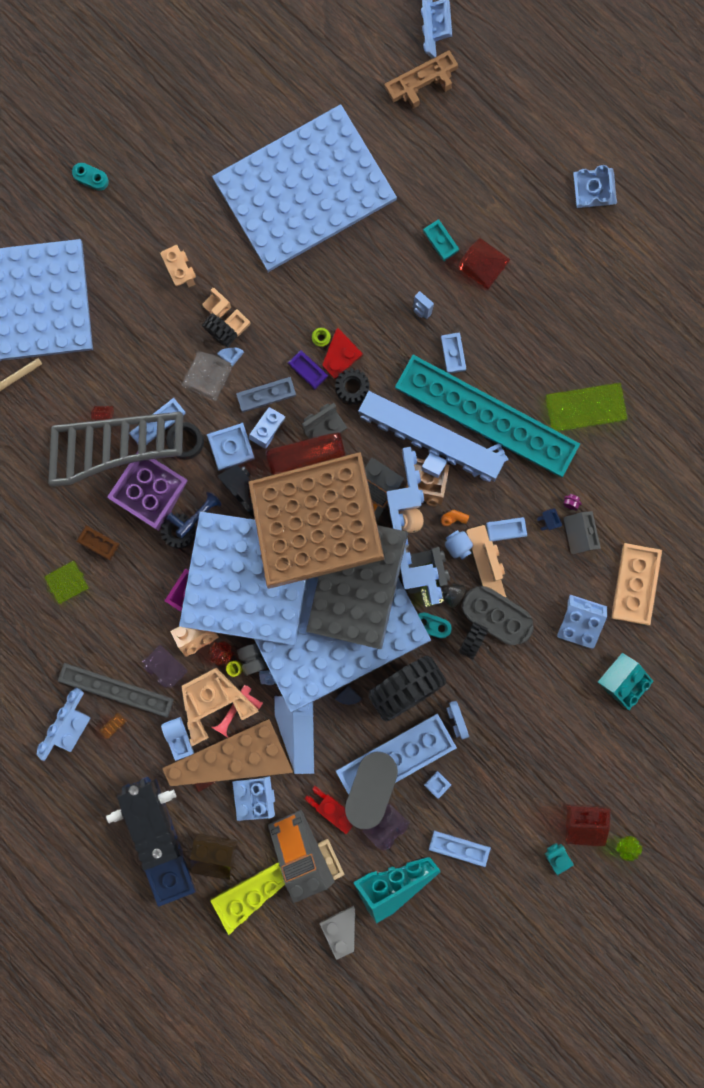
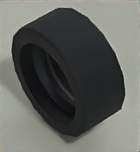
[166,422,204,460]

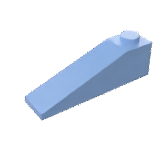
[274,696,314,774]

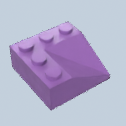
[107,451,188,531]

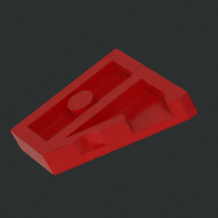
[322,328,363,380]

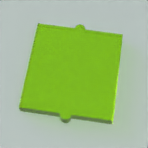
[44,561,89,604]

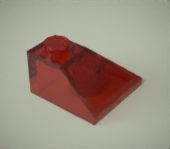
[458,238,510,289]

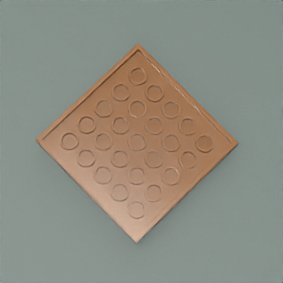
[249,452,384,589]

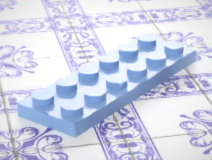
[336,714,457,795]

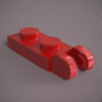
[305,786,353,834]

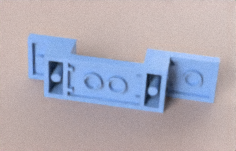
[386,447,442,605]

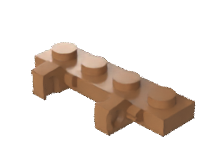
[385,50,458,109]

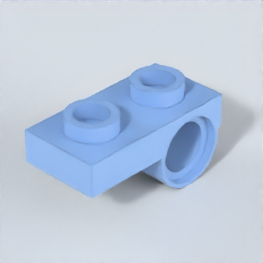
[249,407,285,449]
[161,717,194,761]

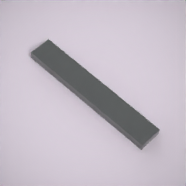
[58,663,174,718]

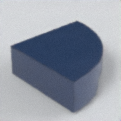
[335,685,362,705]

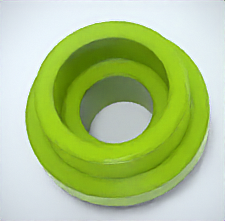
[312,328,331,347]

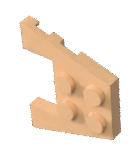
[182,668,259,746]

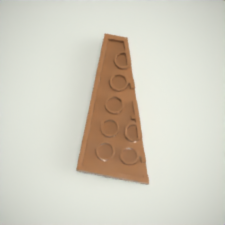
[162,719,293,786]

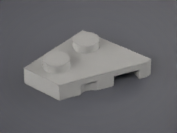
[319,906,355,960]

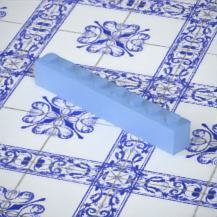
[358,391,506,482]

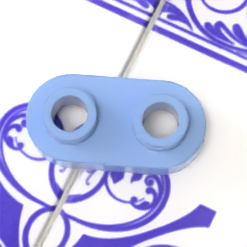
[446,700,469,740]

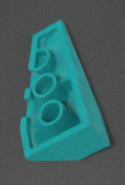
[353,857,440,924]

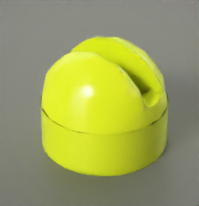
[226,661,243,677]

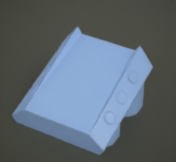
[573,165,617,208]

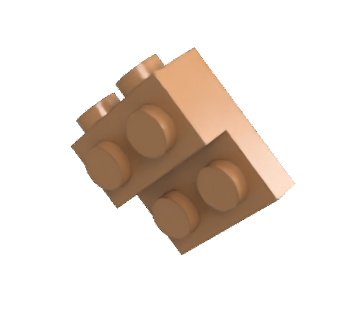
[406,458,450,506]

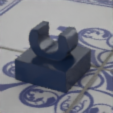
[537,509,562,530]

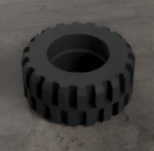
[369,655,446,722]

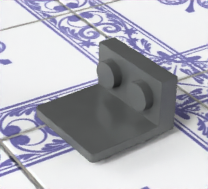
[302,403,347,449]

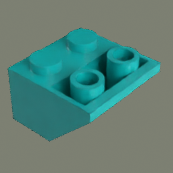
[598,653,653,710]

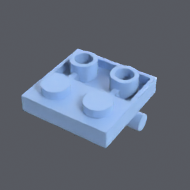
[232,776,275,821]

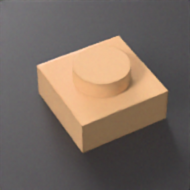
[225,309,251,337]

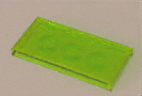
[545,382,627,432]

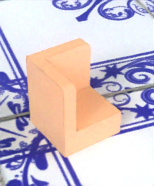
[202,288,231,318]

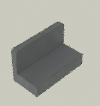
[563,511,601,554]

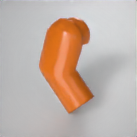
[441,510,469,527]

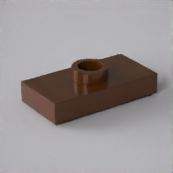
[76,525,120,561]

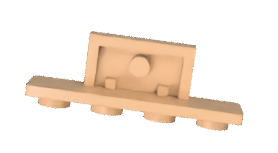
[466,525,506,597]

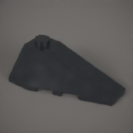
[218,465,255,520]

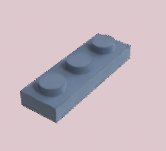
[236,377,296,413]

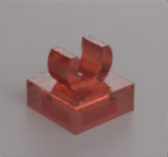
[91,406,114,421]

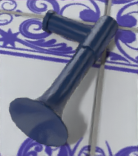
[166,492,221,538]

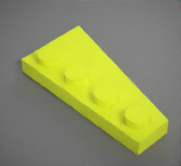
[210,862,285,935]

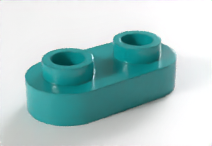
[72,163,109,191]
[418,612,452,638]

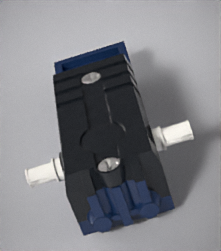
[106,777,196,907]

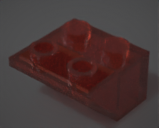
[565,804,611,846]

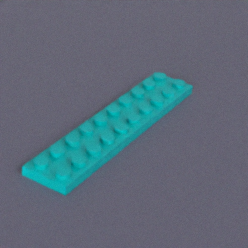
[395,355,580,478]

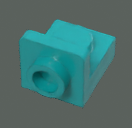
[544,843,574,875]

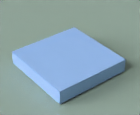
[207,423,255,471]

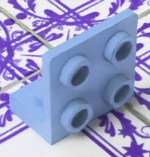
[557,595,607,649]

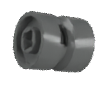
[236,643,268,676]

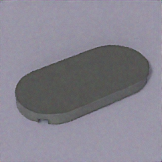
[462,586,533,645]
[345,752,398,829]

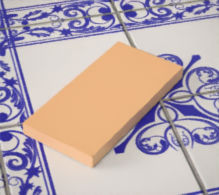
[611,543,662,626]

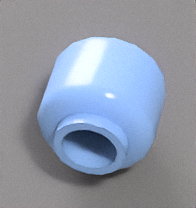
[445,530,473,559]

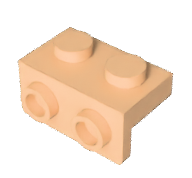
[160,245,196,287]
[170,627,219,657]

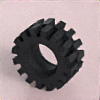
[202,313,238,347]
[335,368,369,405]
[160,513,196,549]
[459,622,488,660]

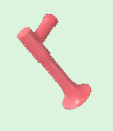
[211,685,263,738]

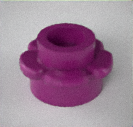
[563,494,582,510]

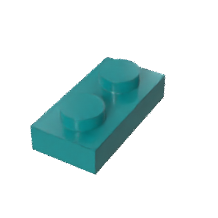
[423,219,460,262]

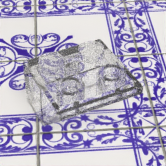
[182,351,232,401]

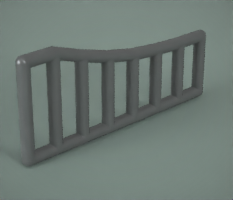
[48,412,183,487]

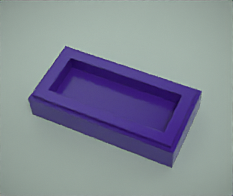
[288,350,328,390]

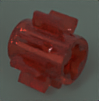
[208,641,234,665]

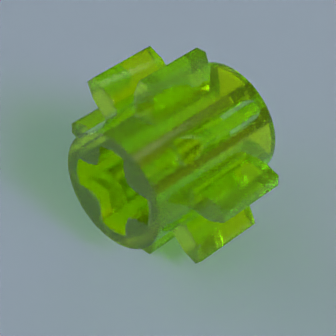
[616,836,642,861]

